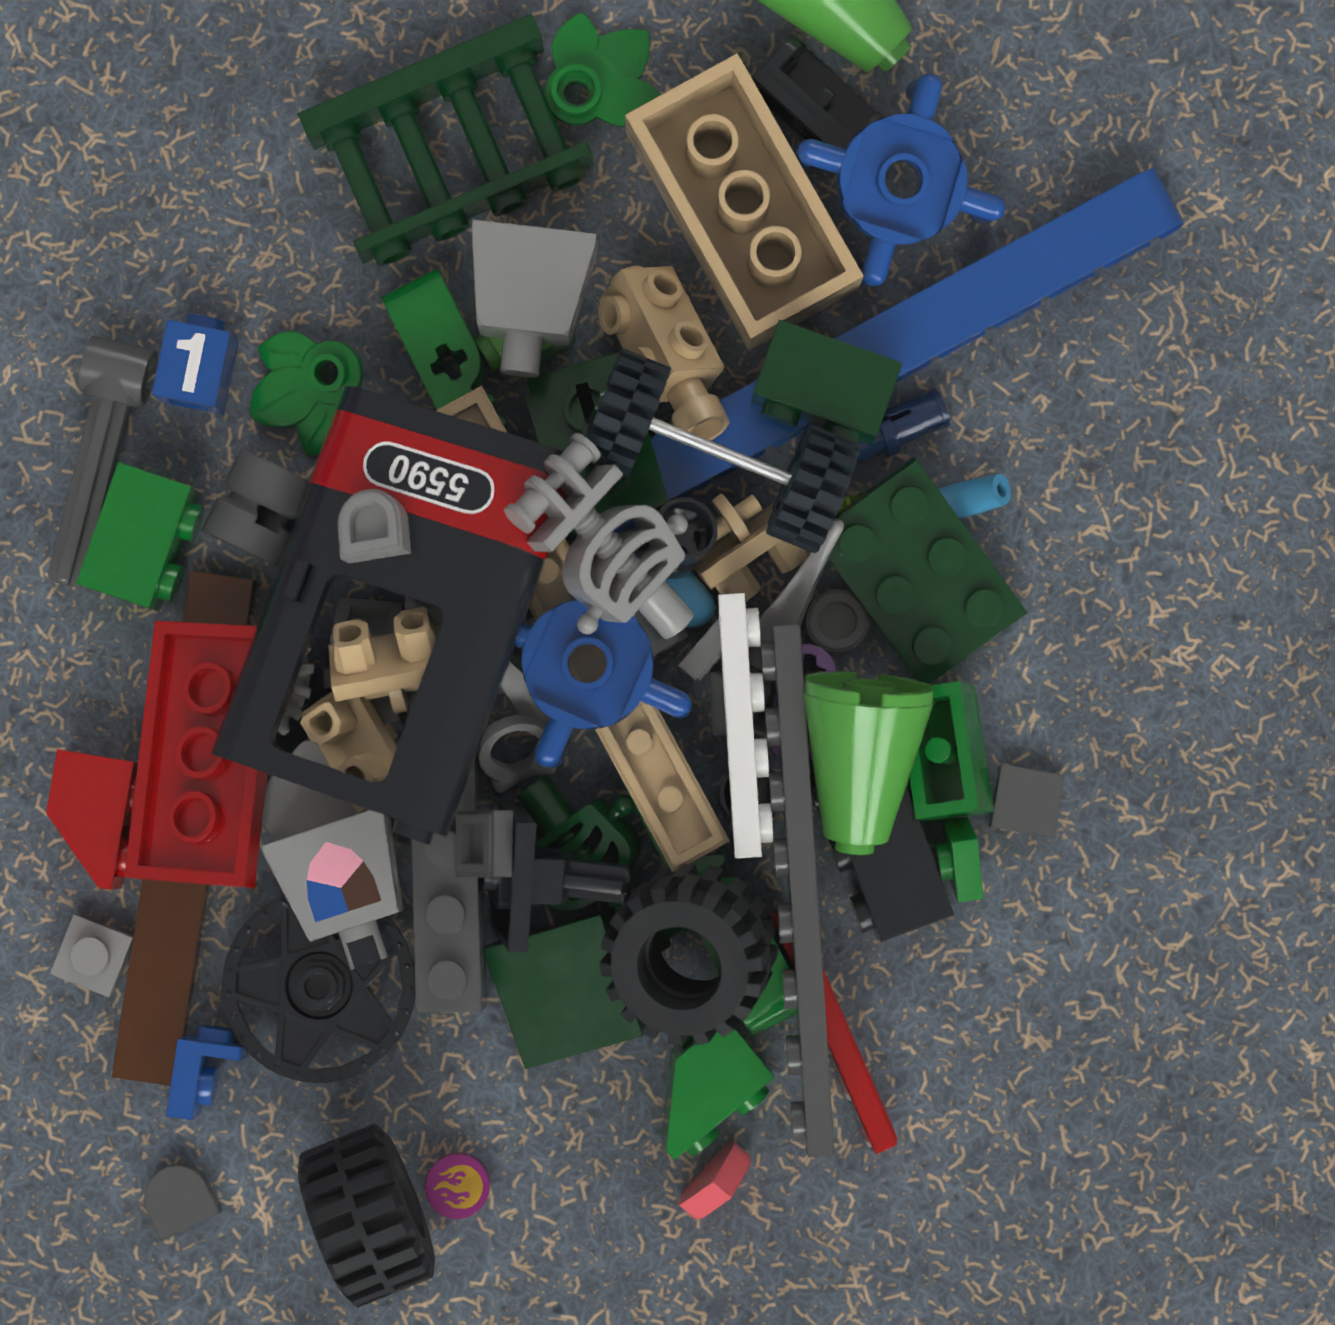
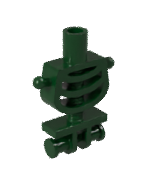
[516,775,690,953]

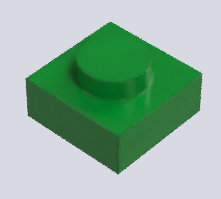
[934,817,984,903]

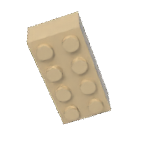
[625,53,864,351]

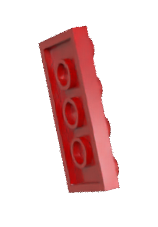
[124,621,268,889]

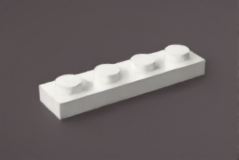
[718,593,773,858]

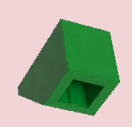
[662,1028,775,1161]

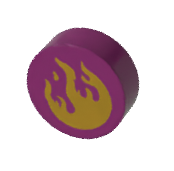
[425,1152,491,1219]

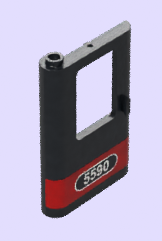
[211,386,568,845]

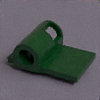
[525,352,669,535]

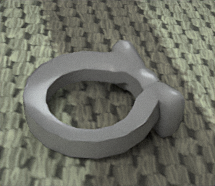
[476,715,556,793]

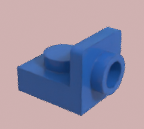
[166,1025,249,1120]

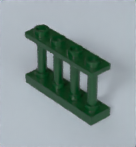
[297,13,594,266]

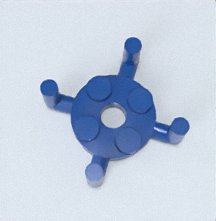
[792,73,1006,288]
[515,599,692,768]

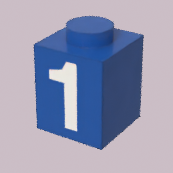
[152,314,239,415]

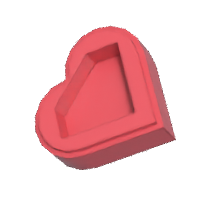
[677,1141,751,1219]

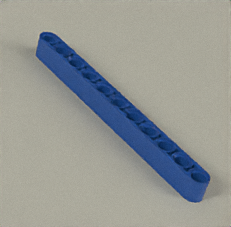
[569,168,1185,542]

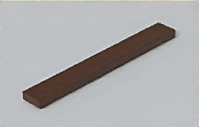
[112,571,256,1086]

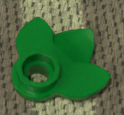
[545,12,661,127]
[250,331,364,456]

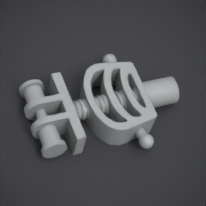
[504,433,693,639]

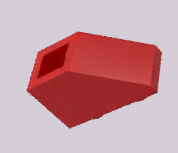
[46,749,138,890]

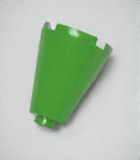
[757,0,912,73]
[803,671,934,855]

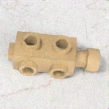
[598,265,730,441]

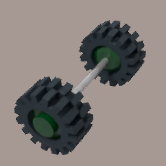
[586,348,860,554]

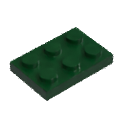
[829,457,1028,684]

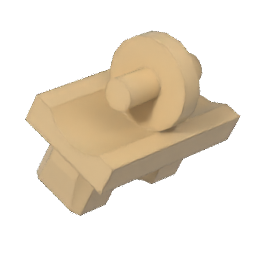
[694,493,810,602]
[328,606,441,714]
[300,692,398,814]

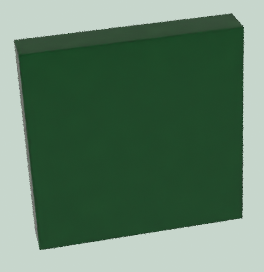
[483,910,646,1069]

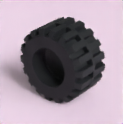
[599,864,778,1046]
[298,1124,435,1308]

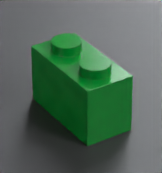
[76,462,205,612]
[909,681,994,821]

